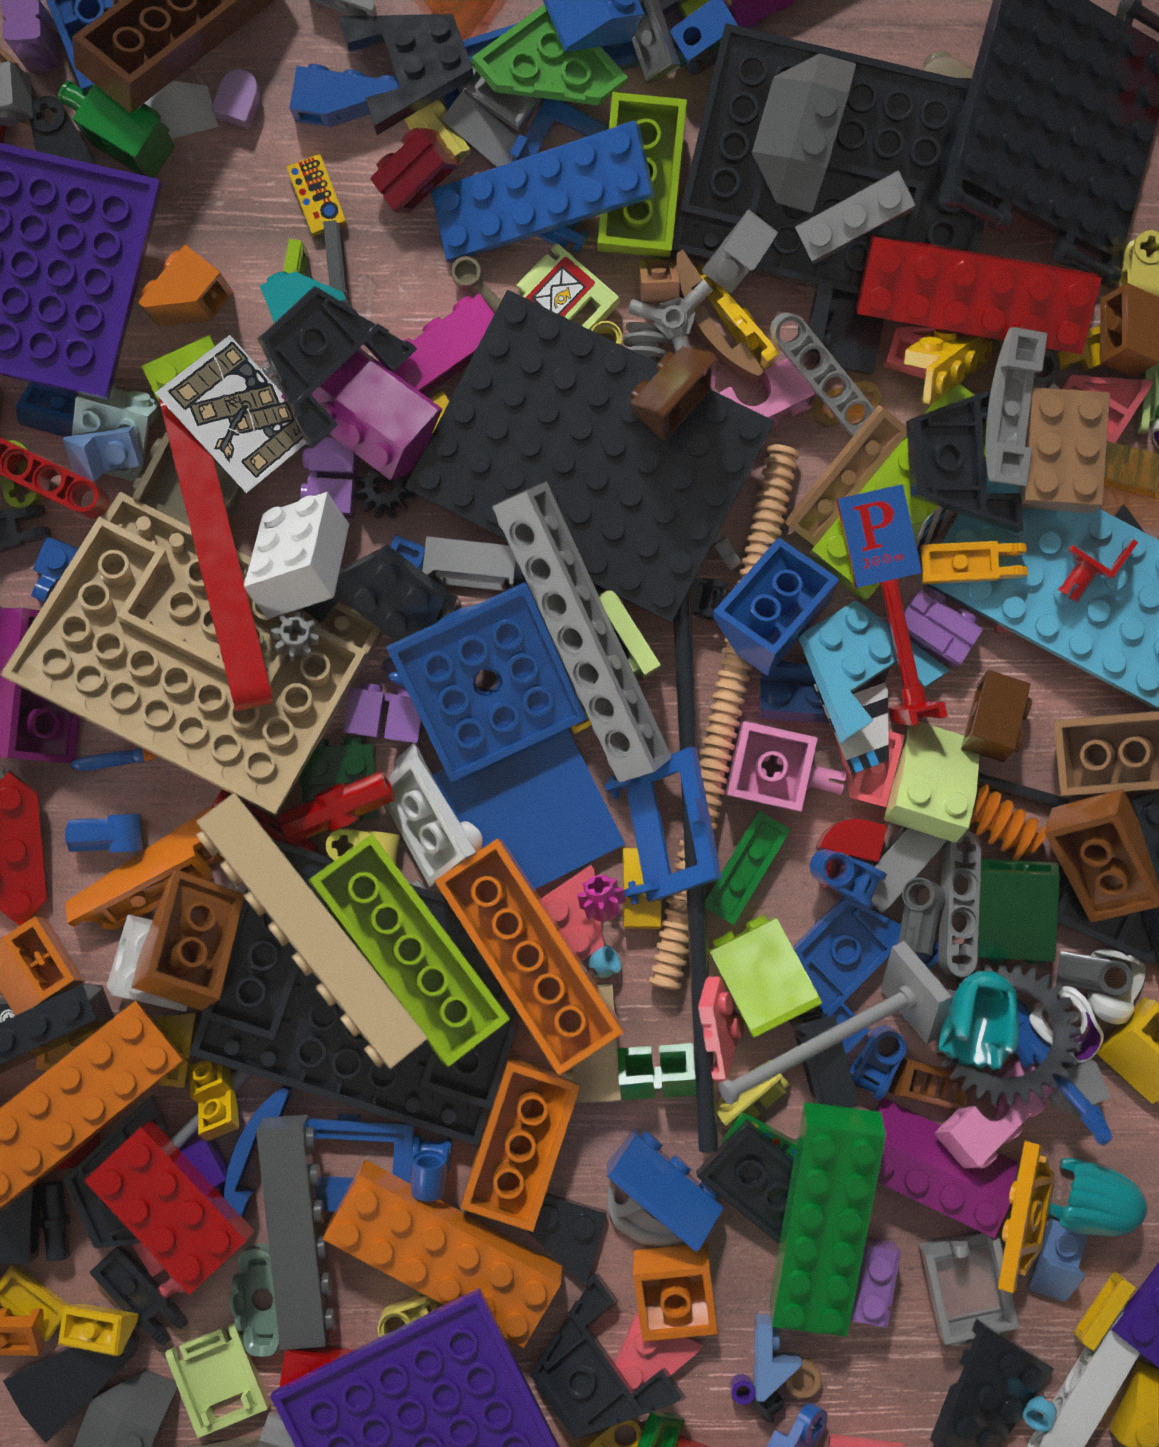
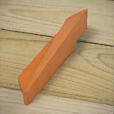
[65,805,223,930]

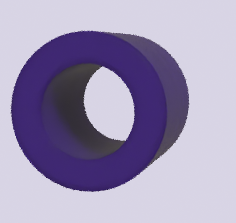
[730,1374,755,1405]

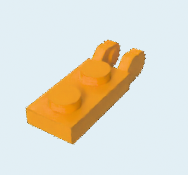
[920,541,1028,584]

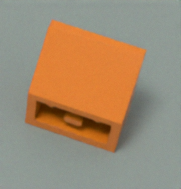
[138,245,234,327]
[0,916,85,1016]

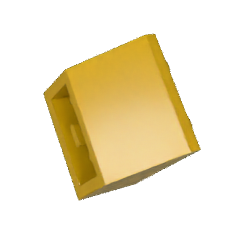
[1097,997,1159,1104]

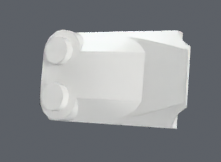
[385,743,482,886]

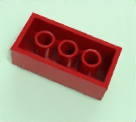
[84,1120,254,1295]

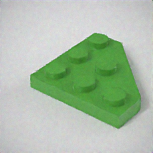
[471,4,628,105]

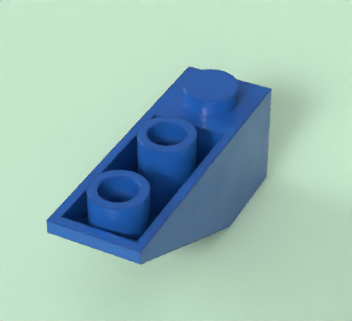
[289,64,399,127]

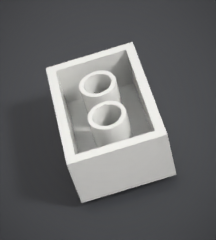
[244,492,349,619]

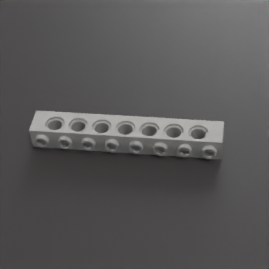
[492,481,671,783]

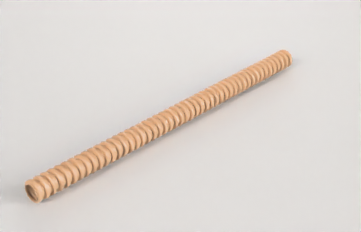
[649,444,800,990]

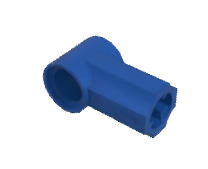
[65,814,143,853]

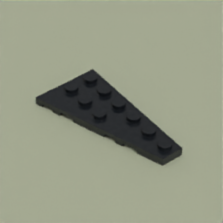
[930,1318,1054,1447]

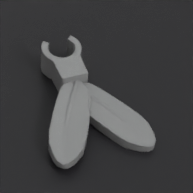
[713,532,742,571]

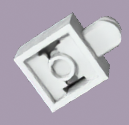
[106,914,188,1012]

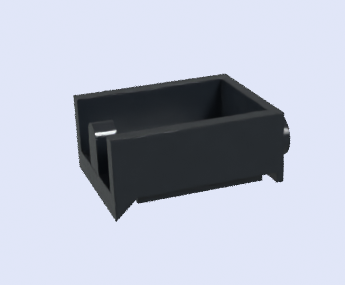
[788,1009,859,1108]

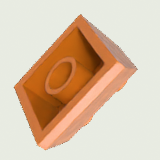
[633,1243,718,1342]

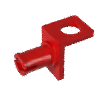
[1057,539,1138,603]

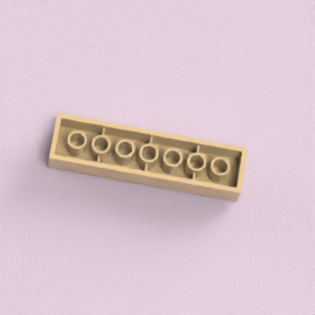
[196,793,427,1068]

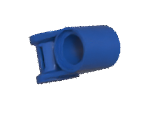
[809,849,888,909]
[849,1025,907,1102]
[411,1136,453,1202]

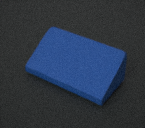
[15,382,78,437]

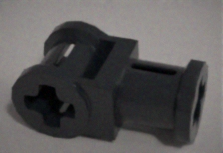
[690,578,733,621]

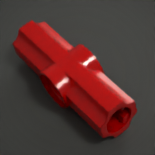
[278,770,395,844]

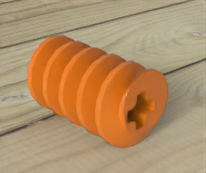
[969,784,1046,861]

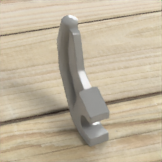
[607,1187,685,1248]

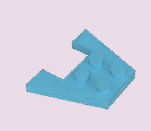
[799,600,950,744]

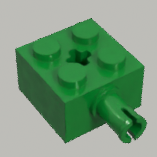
[57,81,175,178]

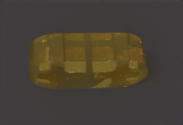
[811,381,882,427]

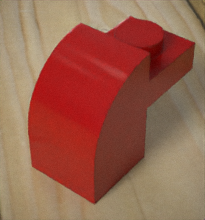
[816,819,887,890]

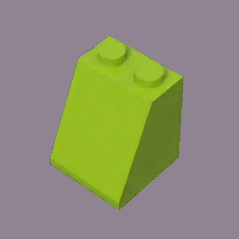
[708,914,822,1037]

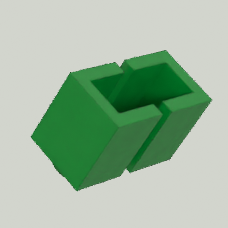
[617,1043,696,1101]

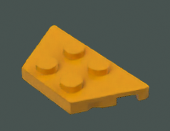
[998,1141,1055,1293]

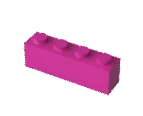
[377,293,494,396]

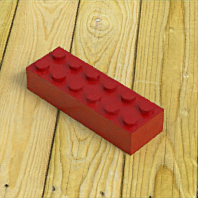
[856,234,1101,355]

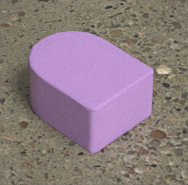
[211,69,261,129]

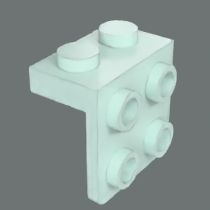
[72,385,161,482]

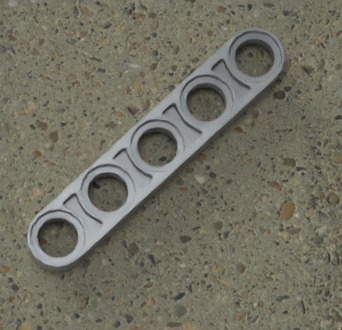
[770,313,875,437]

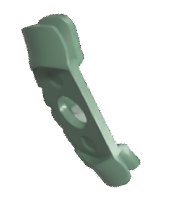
[229,1243,281,1357]

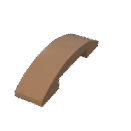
[676,250,764,384]

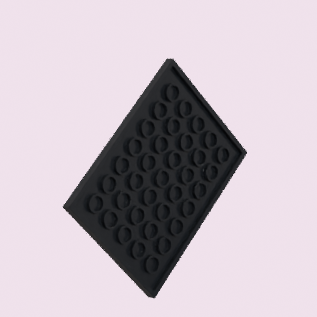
[405,289,775,624]

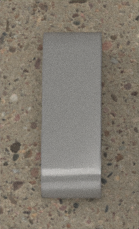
[871,827,947,913]

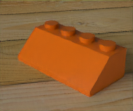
[460,1056,581,1232]

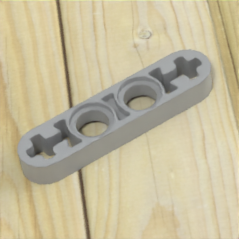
[938,831,981,977]

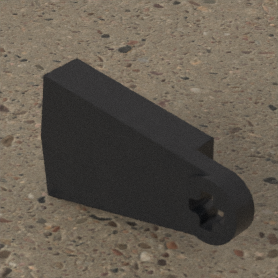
[29,96,98,165]
[3,1329,139,1443]

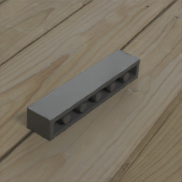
[256,1114,336,1350]

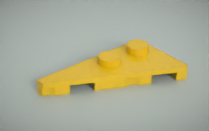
[696,263,780,371]

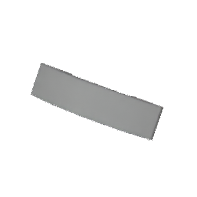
[986,327,1047,486]

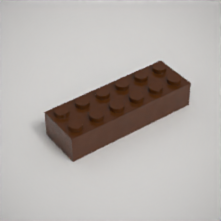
[73,0,274,114]

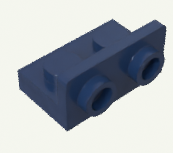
[759,660,830,723]

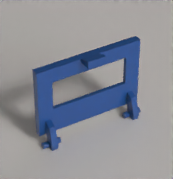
[509,99,609,253]
[605,747,722,905]
[309,1113,414,1212]

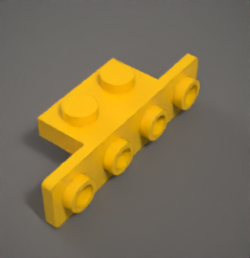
[904,328,993,405]

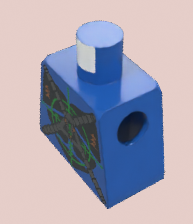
[666,0,738,76]

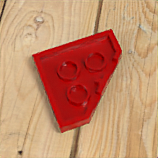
[0,770,48,926]

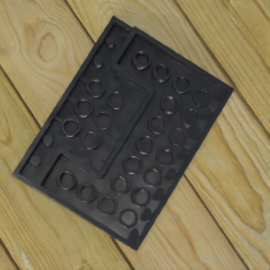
[671,23,991,297]
[189,838,521,1146]

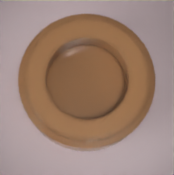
[784,1358,822,1399]

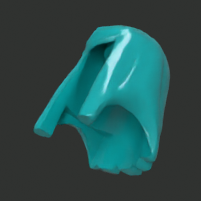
[939,971,1019,1070]
[1048,1158,1148,1236]

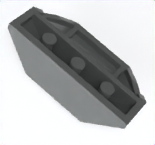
[752,54,856,213]
[73,1369,178,1447]

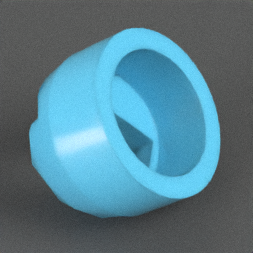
[589,945,621,978]
[1023,1396,1057,1432]

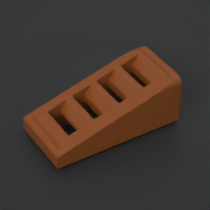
[889,1058,972,1111]

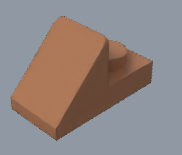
[639,258,680,306]

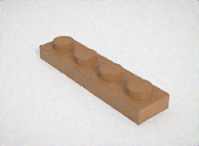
[785,405,907,546]

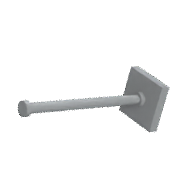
[719,941,952,1105]

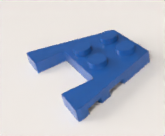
[793,896,939,1054]

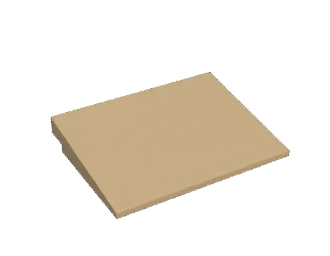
[1,492,383,816]

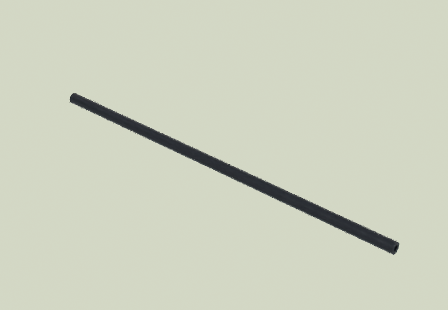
[673,590,718,1152]

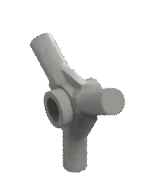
[628,280,713,352]

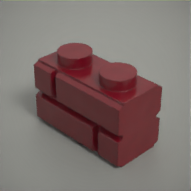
[370,128,460,213]

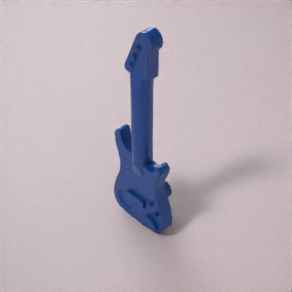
[1015,999,1112,1146]

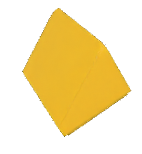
[58,1303,139,1356]

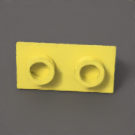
[716,1059,790,1128]

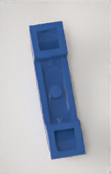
[224,1085,294,1219]

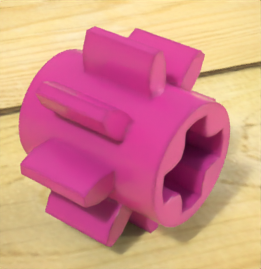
[577,875,626,922]

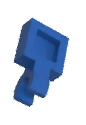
[31,536,79,603]

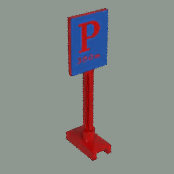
[836,484,948,726]

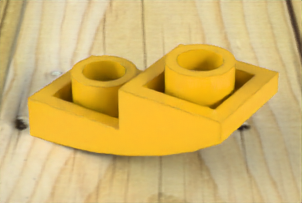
[622,848,661,929]
[190,1059,239,1142]

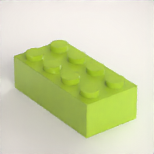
[597,92,687,258]

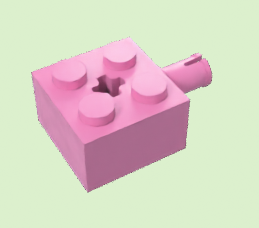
[724,721,846,812]

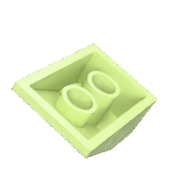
[884,721,980,843]

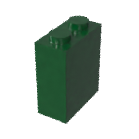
[978,859,1059,965]

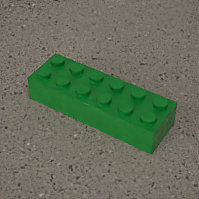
[769,1102,886,1337]

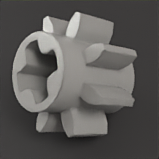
[271,611,319,662]

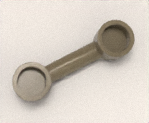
[451,256,501,314]

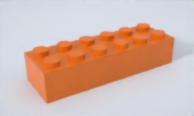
[434,839,626,1075]
[0,1001,189,1210]
[323,1159,562,1348]

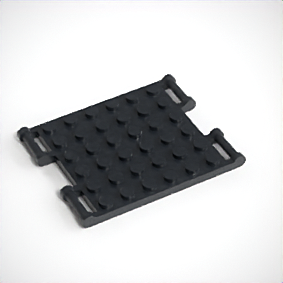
[939,0,1159,288]

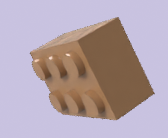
[1019,387,1110,513]
[1054,711,1159,796]

